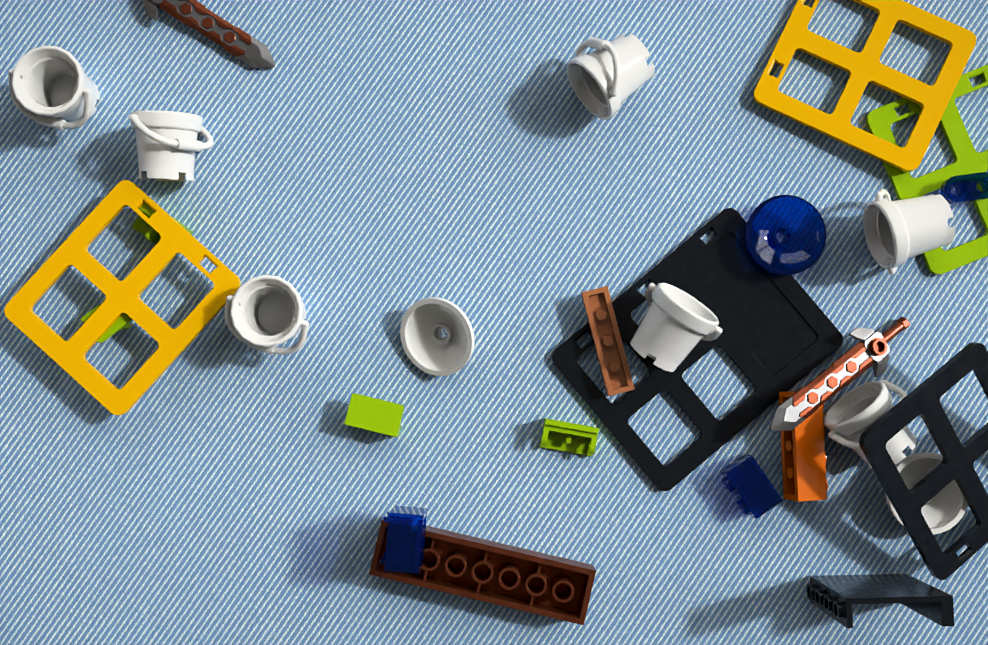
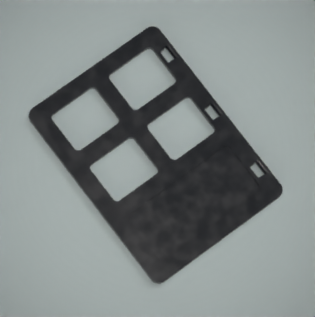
[552,208,843,491]

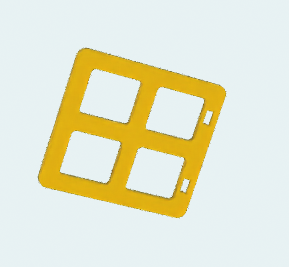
[753,0,977,172]
[4,180,241,415]

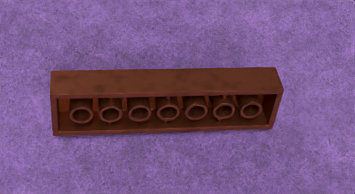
[369,516,596,625]

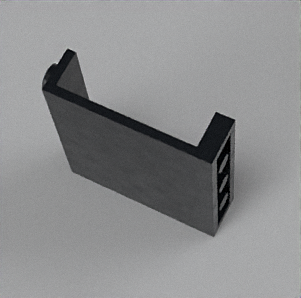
[807,574,954,628]

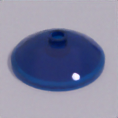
[745,195,826,275]

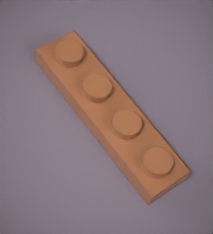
[581,286,635,396]

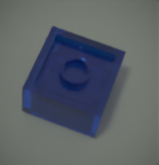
[380,506,428,574]

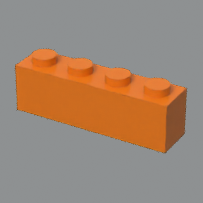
[779,391,828,502]

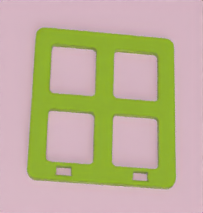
[865,65,988,275]

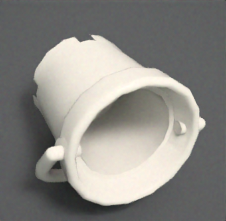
[567,33,655,120]
[8,46,100,130]
[129,110,213,182]
[863,189,955,275]
[224,275,309,355]
[630,283,722,372]
[823,379,917,470]

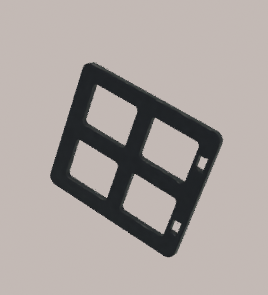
[859,342,988,580]

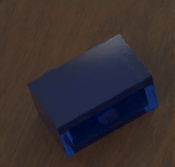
[720,453,783,519]

